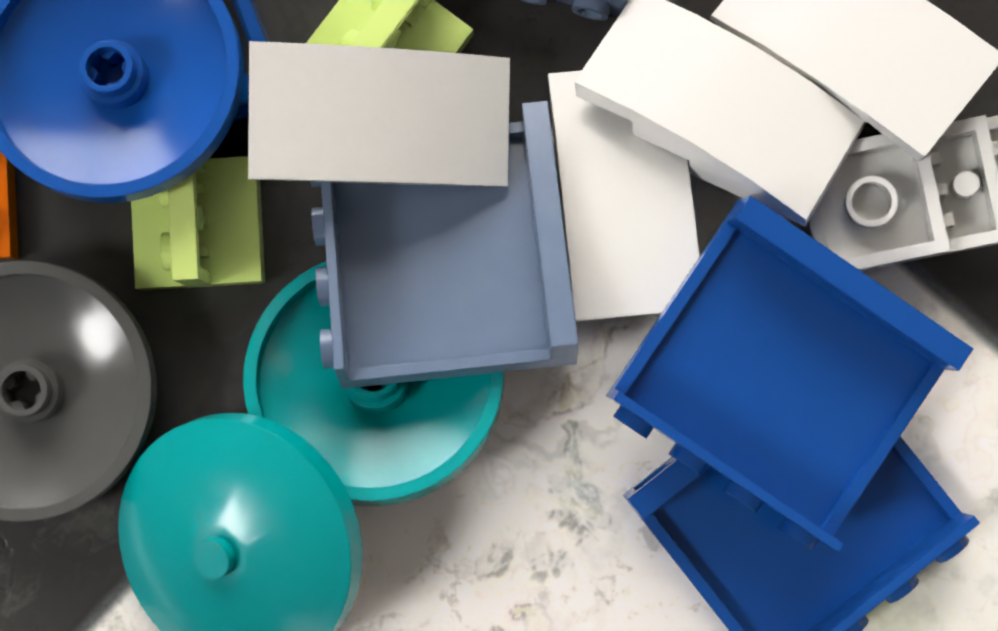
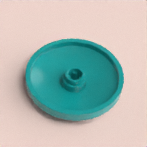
[243,261,504,507]
[118,413,363,631]

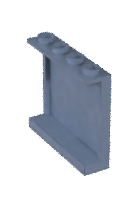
[310,101,578,389]

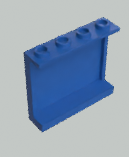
[606,196,974,552]
[623,436,980,631]

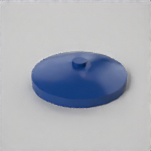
[0,0,244,203]

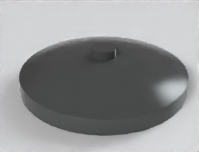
[0,261,157,522]

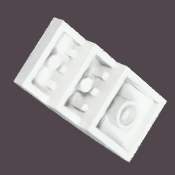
[574,0,865,226]
[710,0,998,162]
[248,41,510,187]
[548,70,700,321]
[809,115,998,270]

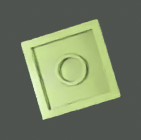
[306,0,474,53]
[131,156,265,291]

